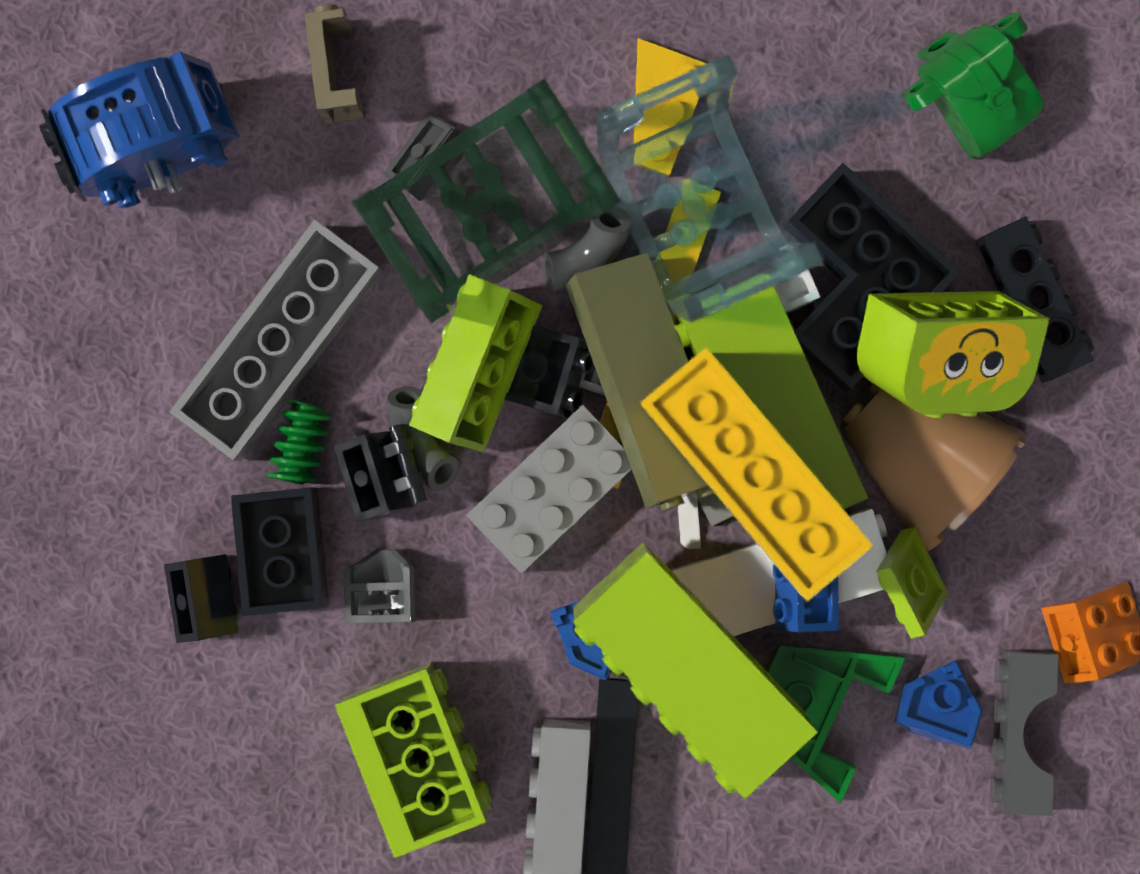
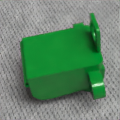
[903,12,1045,159]

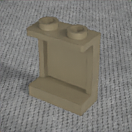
[304,4,365,124]

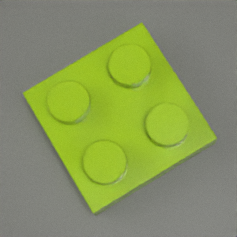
[876,527,948,639]

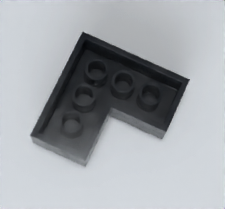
[784,163,962,392]

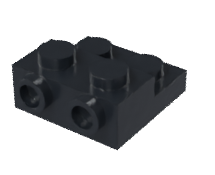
[504,325,593,419]

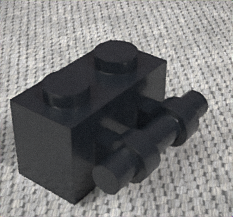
[334,424,427,523]

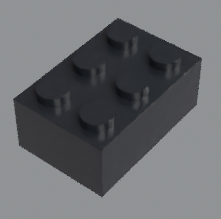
[231,487,329,616]

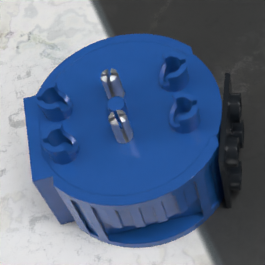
[39,51,240,209]

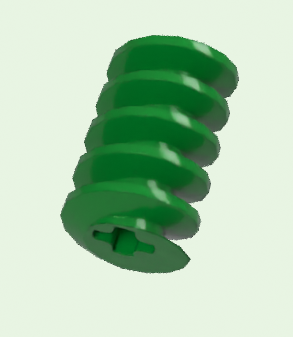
[266,399,333,485]

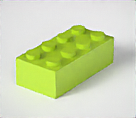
[409,274,543,453]

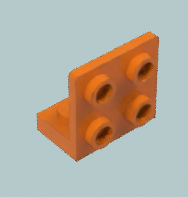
[1041,582,1140,684]

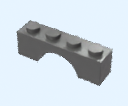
[990,650,1059,816]

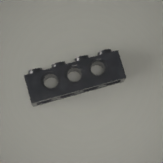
[976,216,1094,383]

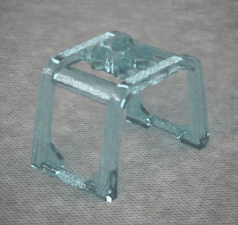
[596,54,822,323]

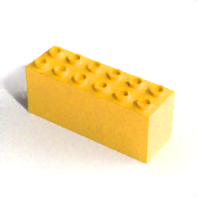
[640,347,873,601]

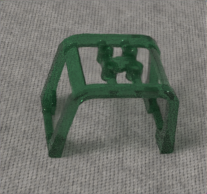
[352,78,621,324]

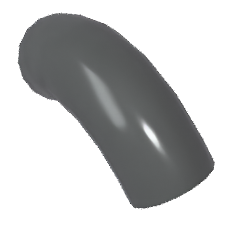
[542,206,631,291]
[387,387,459,491]

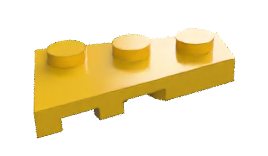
[633,38,711,177]

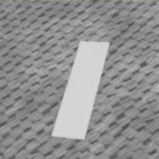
[678,493,701,549]

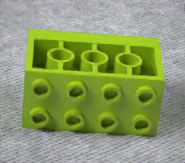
[335,662,493,858]

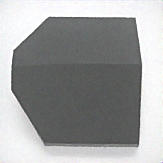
[344,549,415,623]

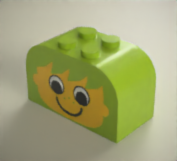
[857,291,1050,418]

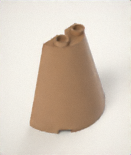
[841,383,1027,551]

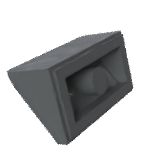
[383,112,466,201]

